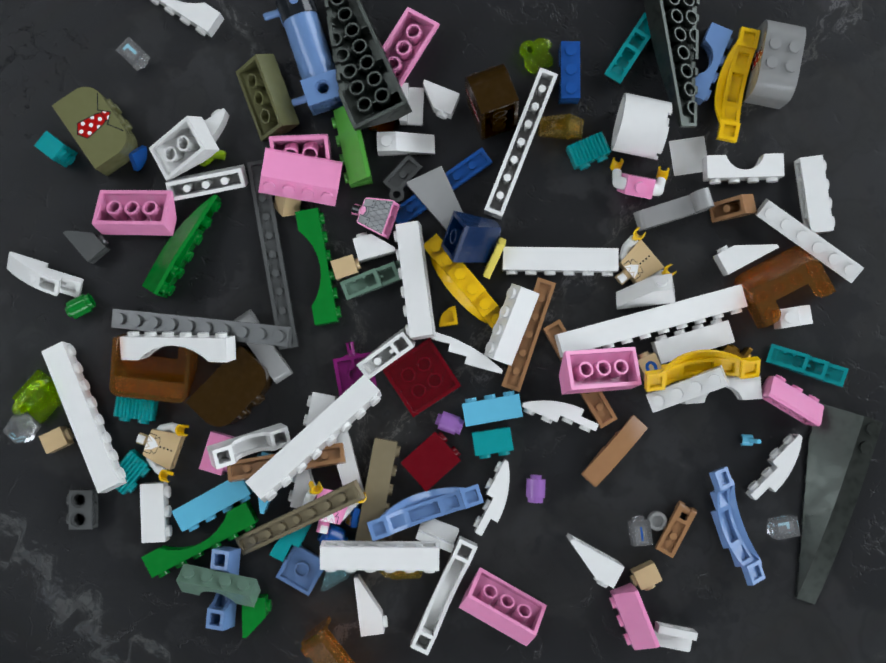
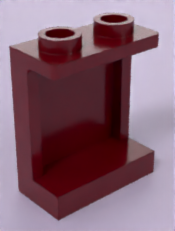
[400,431,461,492]

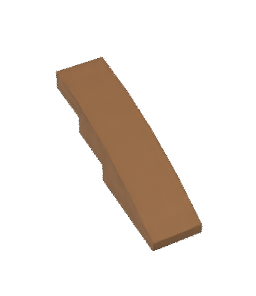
[581,415,648,487]

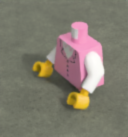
[610,157,670,199]
[303,481,367,534]

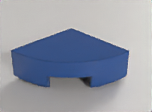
[129,145,147,171]

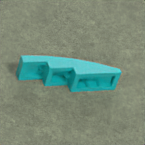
[604,12,651,84]
[766,344,849,387]

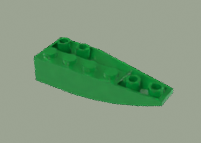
[142,194,222,298]

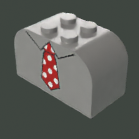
[743,19,806,109]

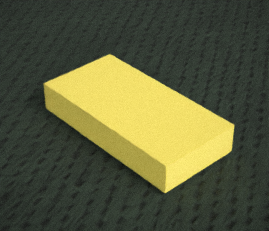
[483,237,506,279]

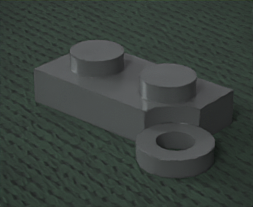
[383,154,423,203]

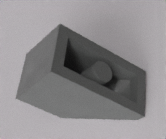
[63,231,111,264]

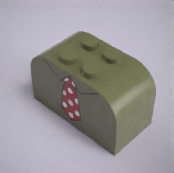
[52,87,138,177]

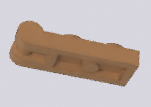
[654,500,697,558]

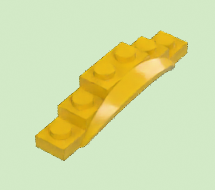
[714,26,761,143]
[424,233,500,329]
[644,350,761,392]

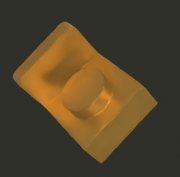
[719,344,753,358]

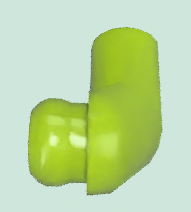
[199,150,226,167]

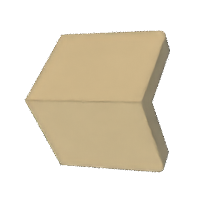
[274,196,301,217]

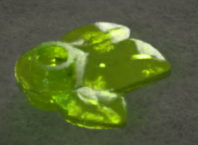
[519,38,553,74]

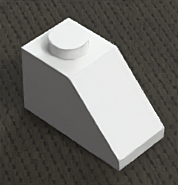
[423,79,460,119]
[353,232,396,263]
[771,305,813,330]

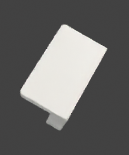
[399,83,424,126]
[415,519,459,553]
[654,621,698,652]

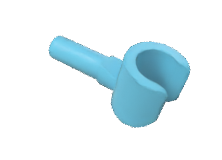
[740,434,761,446]

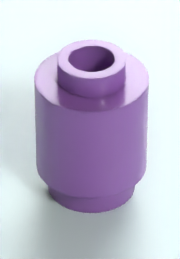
[435,411,465,435]
[526,474,546,503]

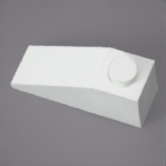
[377,131,435,156]
[713,244,779,276]
[616,274,676,310]
[357,327,416,379]
[354,574,388,637]

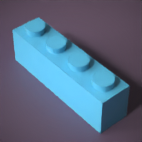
[171,480,253,532]

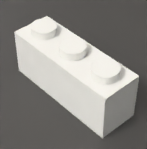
[140,482,172,543]

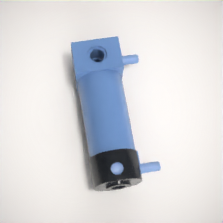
[263,0,343,116]

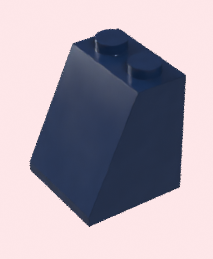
[441,211,501,263]

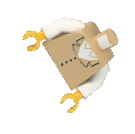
[615,227,677,285]
[136,422,189,483]

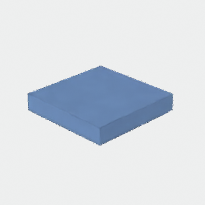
[276,546,323,596]

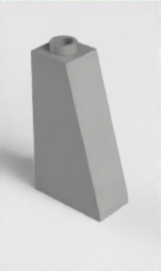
[406,166,463,231]

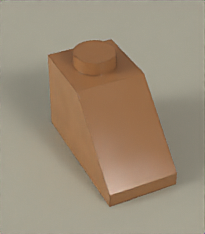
[709,194,757,223]

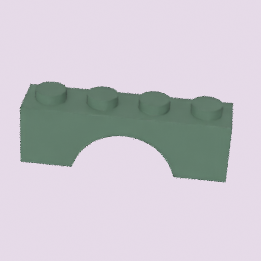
[176,563,261,608]

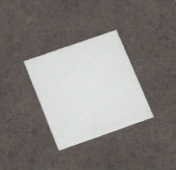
[669,136,707,176]

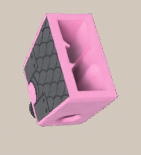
[352,197,400,239]

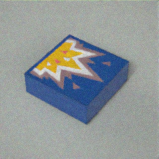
[345,506,361,528]

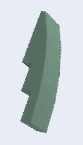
[340,261,402,300]

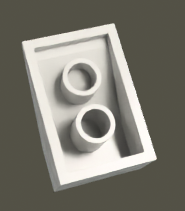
[149,116,219,181]
[566,533,625,589]

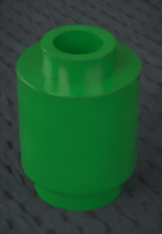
[65,293,96,319]

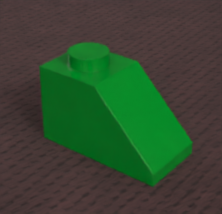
[242,594,272,638]

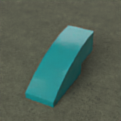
[269,524,312,562]

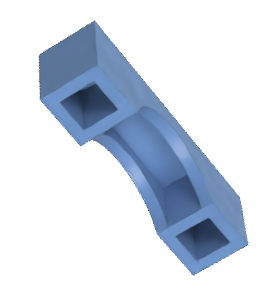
[695,22,733,105]
[206,546,241,631]

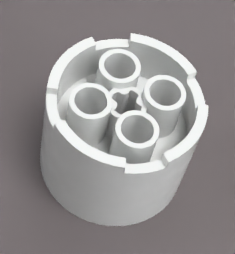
[611,93,672,160]

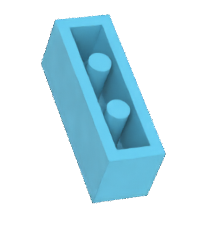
[462,391,523,427]

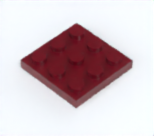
[382,338,461,417]

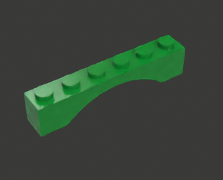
[295,208,342,326]
[141,500,259,578]

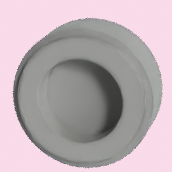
[647,511,667,531]

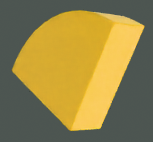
[439,306,458,327]

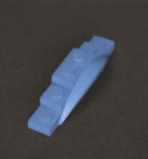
[709,466,766,586]
[366,484,484,541]

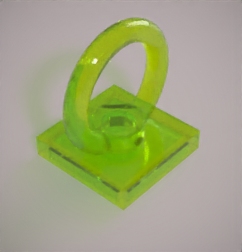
[12,369,62,423]

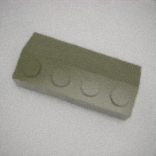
[236,54,300,141]

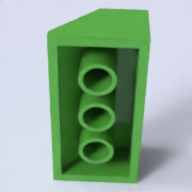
[331,106,373,188]

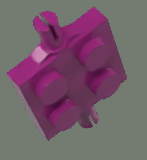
[333,342,377,397]

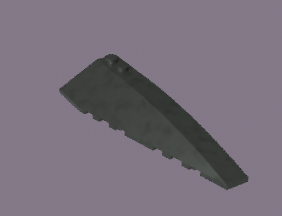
[324,0,412,131]
[644,0,700,128]
[795,403,883,605]

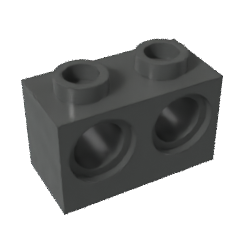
[66,488,99,530]

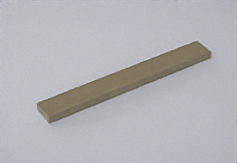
[235,479,366,556]

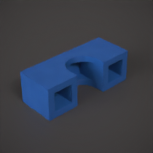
[558,41,580,104]

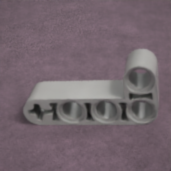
[633,187,715,232]
[234,309,293,384]

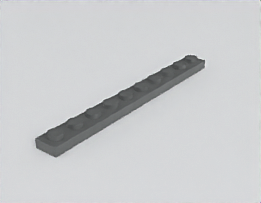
[247,160,299,350]
[111,308,293,347]

